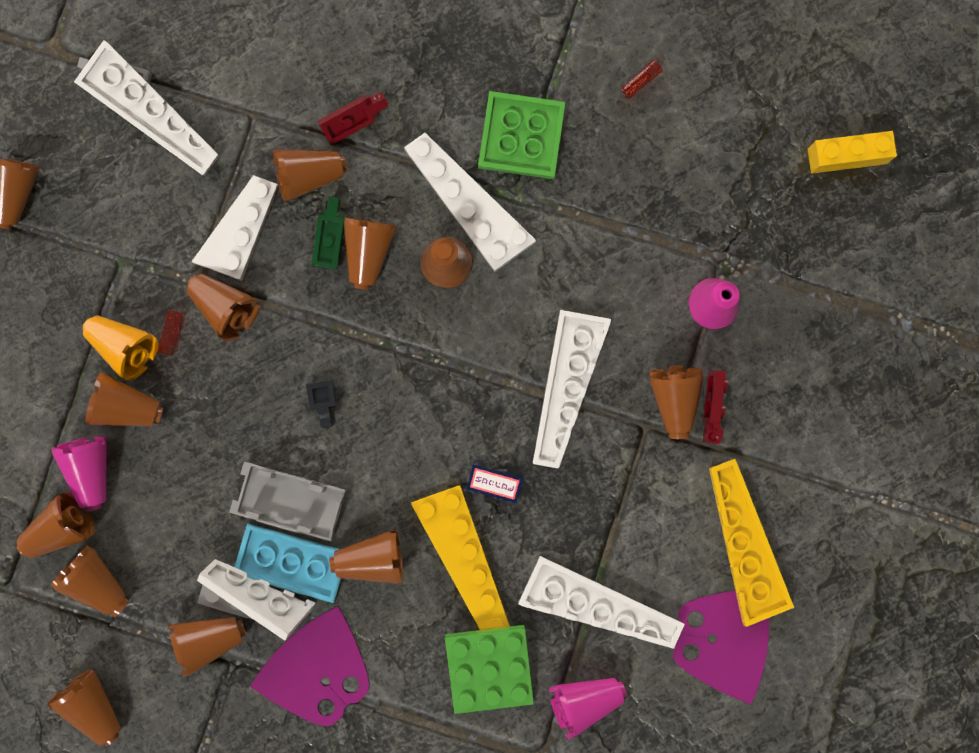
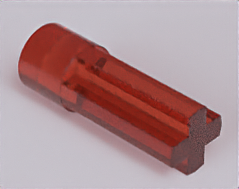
[620,60,663,100]
[157,310,183,356]

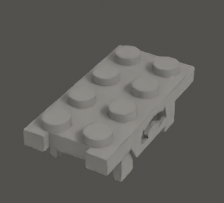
[229,462,346,541]

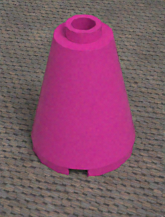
[688,278,740,329]
[51,436,107,511]
[549,678,627,739]

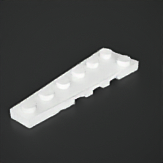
[518,556,685,648]

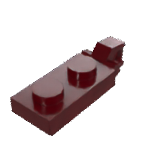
[317,92,389,145]
[702,370,728,444]

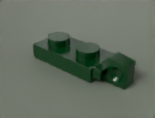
[311,197,345,270]

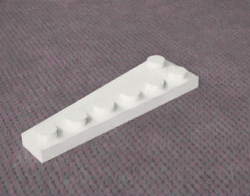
[74,40,219,176]
[404,133,536,272]
[532,310,611,468]

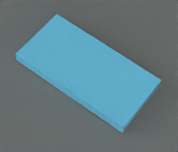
[235,523,341,603]

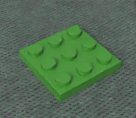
[478,91,565,179]
[445,625,534,714]

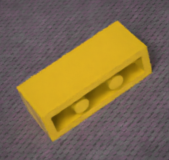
[808,131,897,174]

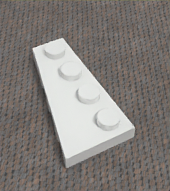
[192,175,279,281]
[197,559,315,640]

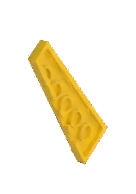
[709,459,794,627]
[411,485,510,630]

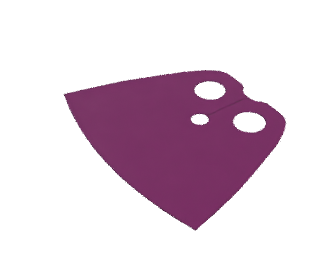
[673,590,769,704]
[250,607,369,726]

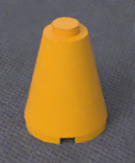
[83,316,158,380]

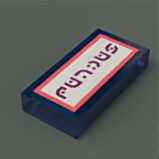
[466,464,523,503]

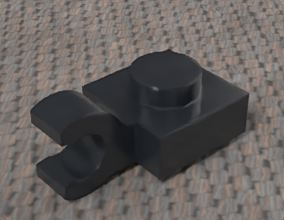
[306,380,337,428]

